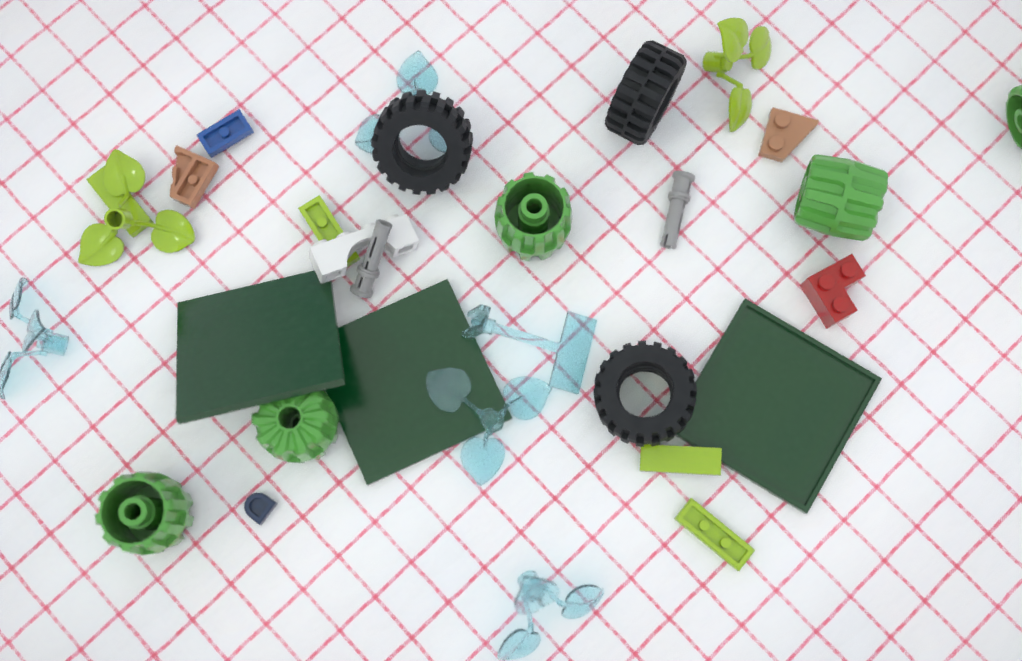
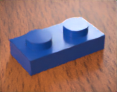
[196,109,254,158]

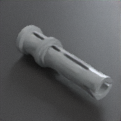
[660,171,695,249]
[350,219,393,298]

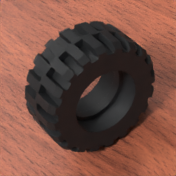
[605,40,687,145]
[371,90,473,195]
[593,340,697,447]

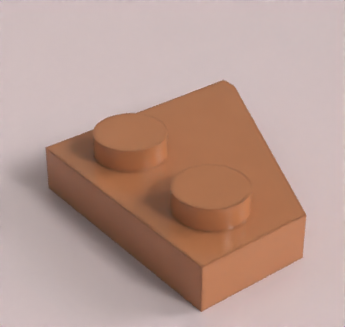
[758,107,819,162]
[170,145,219,209]

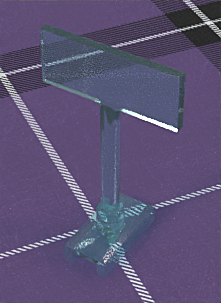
[461,304,597,394]

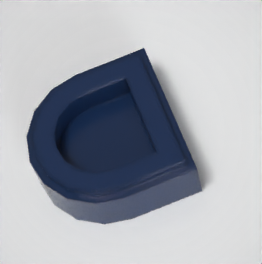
[244,493,278,525]

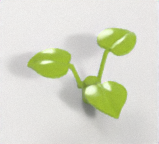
[702,17,771,132]
[78,149,195,266]

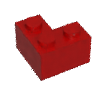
[800,254,866,329]

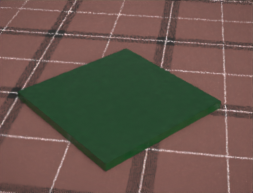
[175,270,345,425]
[326,279,512,486]
[675,299,882,514]

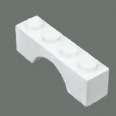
[309,214,419,284]

